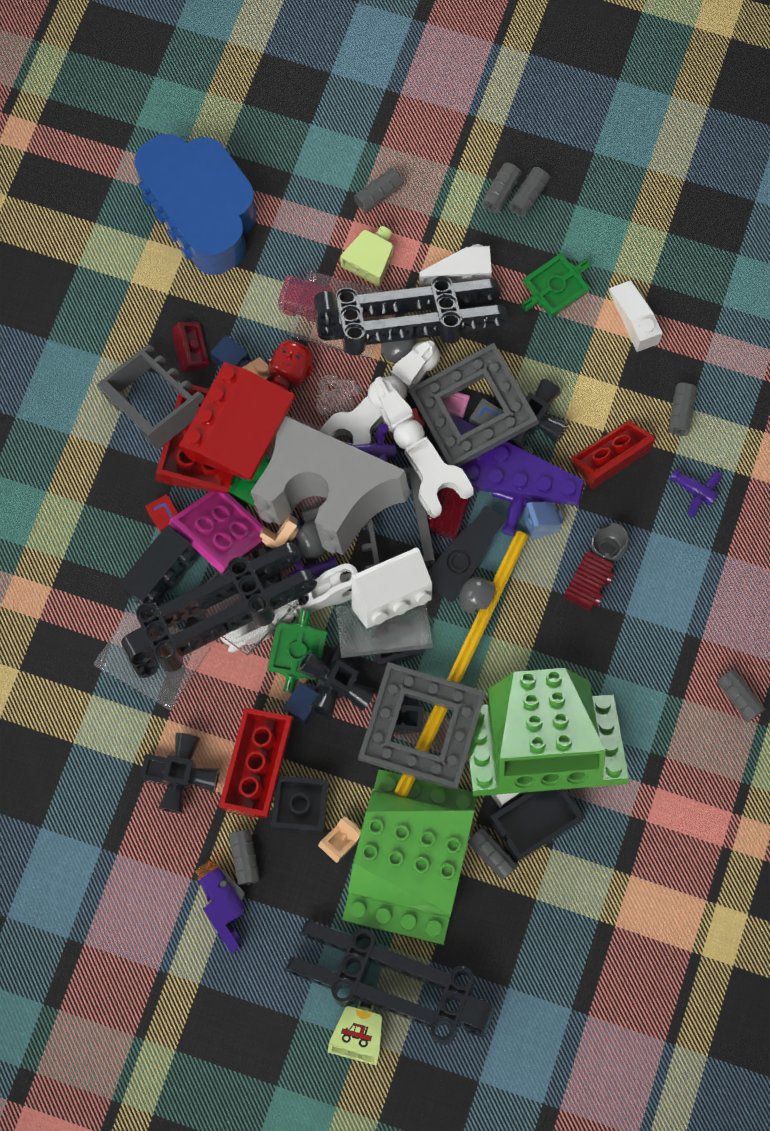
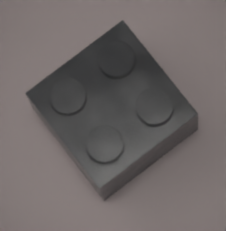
[271,775,329,836]

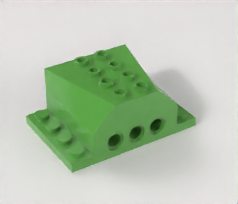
[468,668,629,796]
[342,770,477,945]

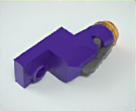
[195,860,245,955]

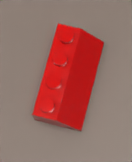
[219,707,293,818]

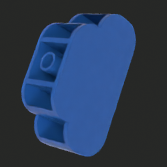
[135,134,257,275]

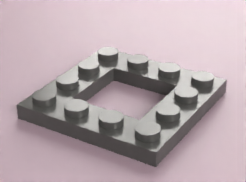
[408,343,539,467]
[358,662,486,791]

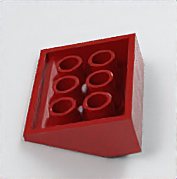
[179,362,296,481]
[156,385,233,493]

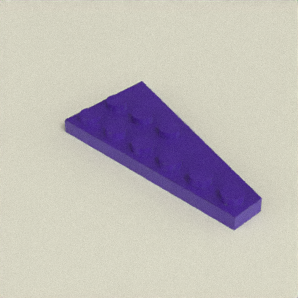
[440,414,584,506]

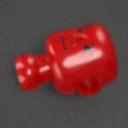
[268,340,314,391]

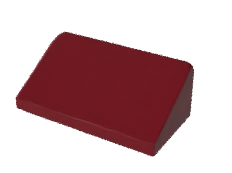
[172,322,210,372]

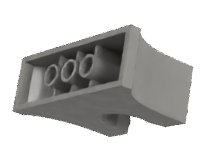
[251,416,410,555]

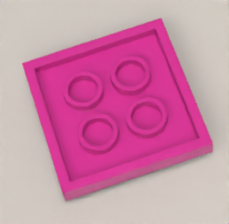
[169,491,264,574]

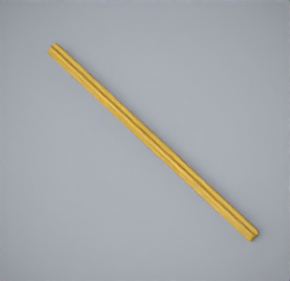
[394,531,528,798]

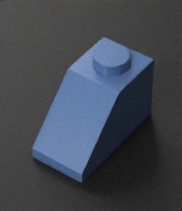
[524,502,563,540]

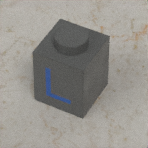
[469,398,504,427]

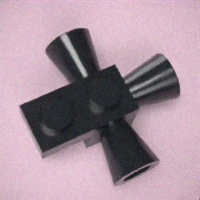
[494,379,569,449]
[297,644,374,719]
[139,733,220,814]

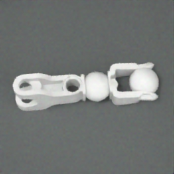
[320,340,440,445]
[368,377,474,518]
[220,564,358,652]

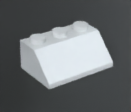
[352,547,432,629]

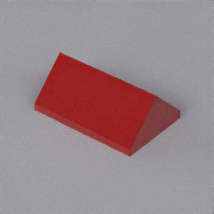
[570,420,655,490]

